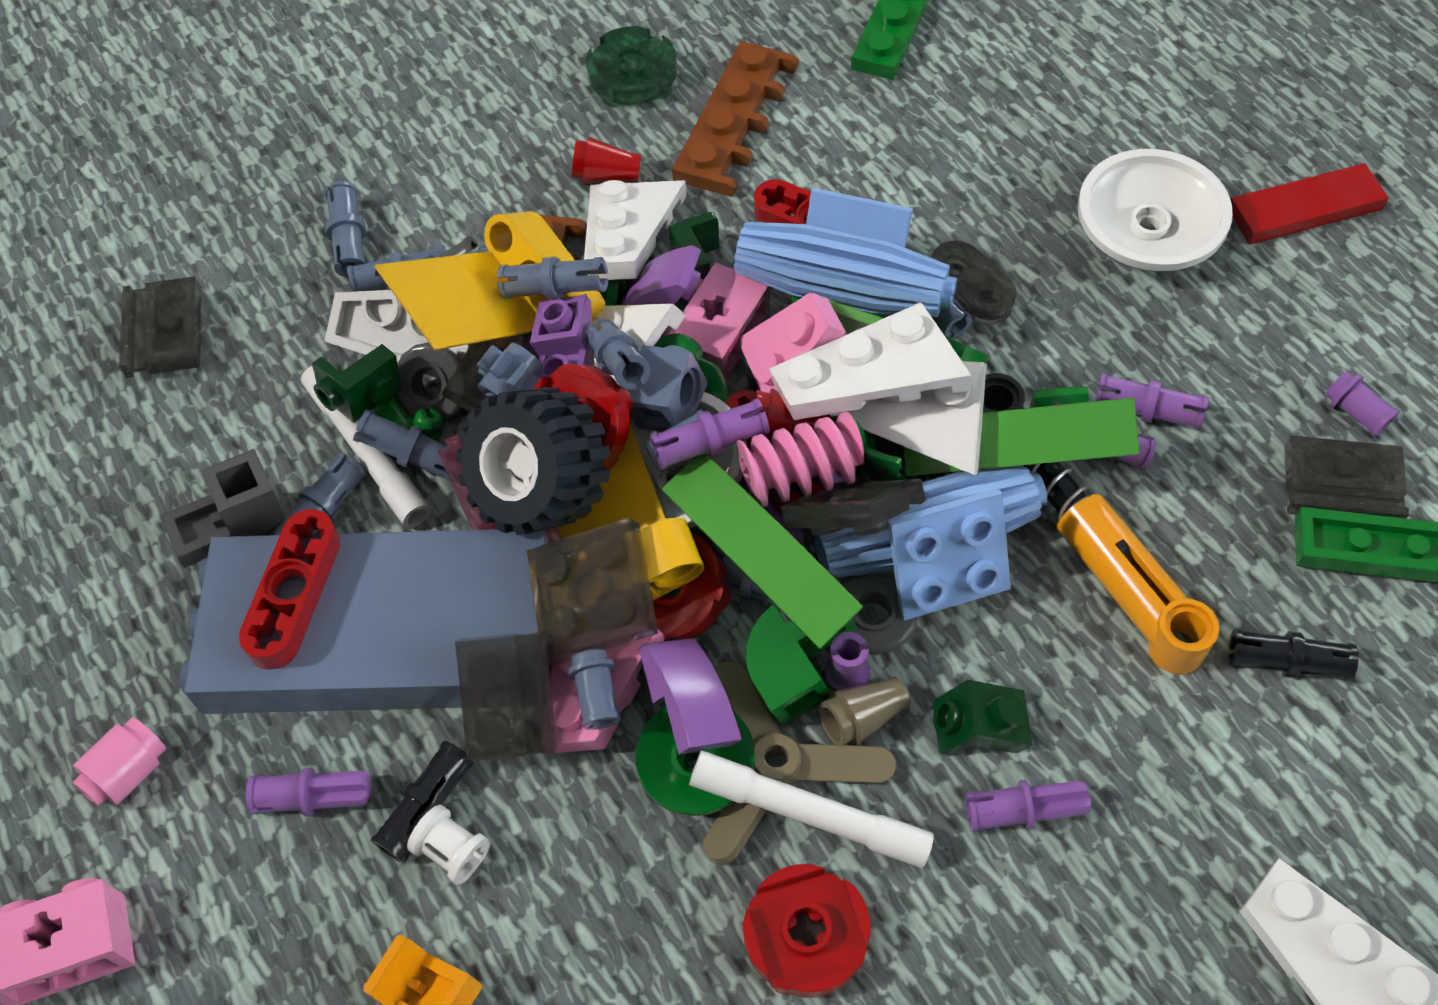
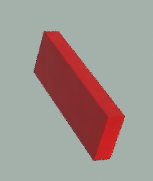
[1231,163,1389,245]

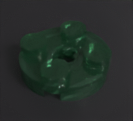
[586,26,677,107]

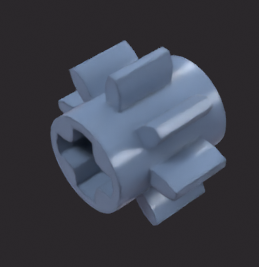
[476,343,543,397]

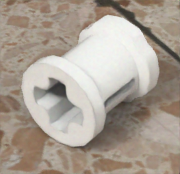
[407,804,490,886]

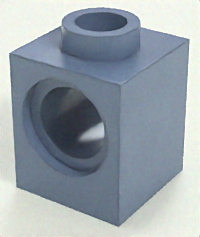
[627,345,708,432]

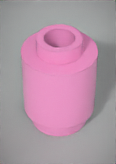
[72,717,167,807]

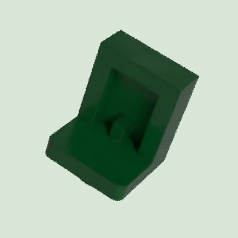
[668,212,720,279]
[312,344,401,423]
[933,680,1033,756]

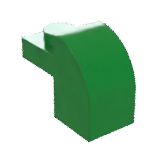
[746,605,858,726]

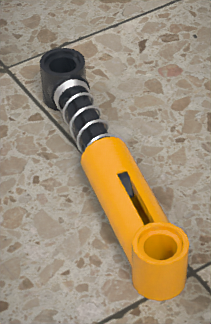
[983,373,1219,674]

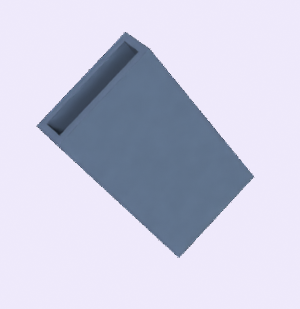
[180,529,552,714]

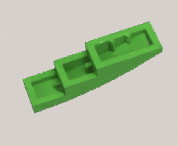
[903,397,1140,476]
[661,454,863,650]

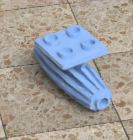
[734,188,958,317]
[811,465,1047,621]

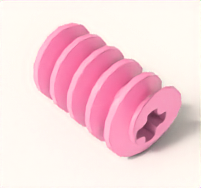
[736,411,864,508]

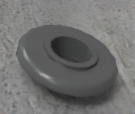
[395,342,469,423]
[841,573,918,655]

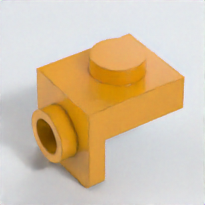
[363,934,484,1005]

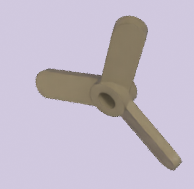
[703,661,896,865]

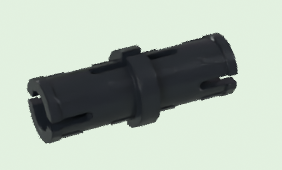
[1229,628,1358,681]
[370,741,474,862]

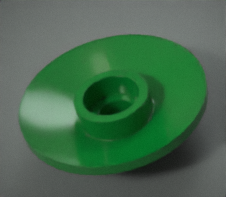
[635,707,755,816]

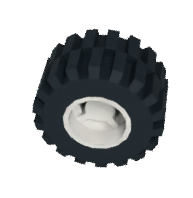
[456,387,611,535]

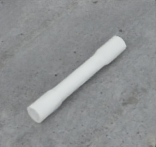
[301,366,432,528]
[689,750,934,868]

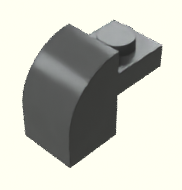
[160,449,283,568]

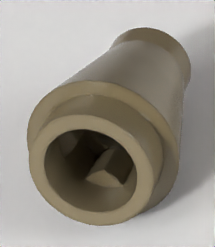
[819,677,911,746]

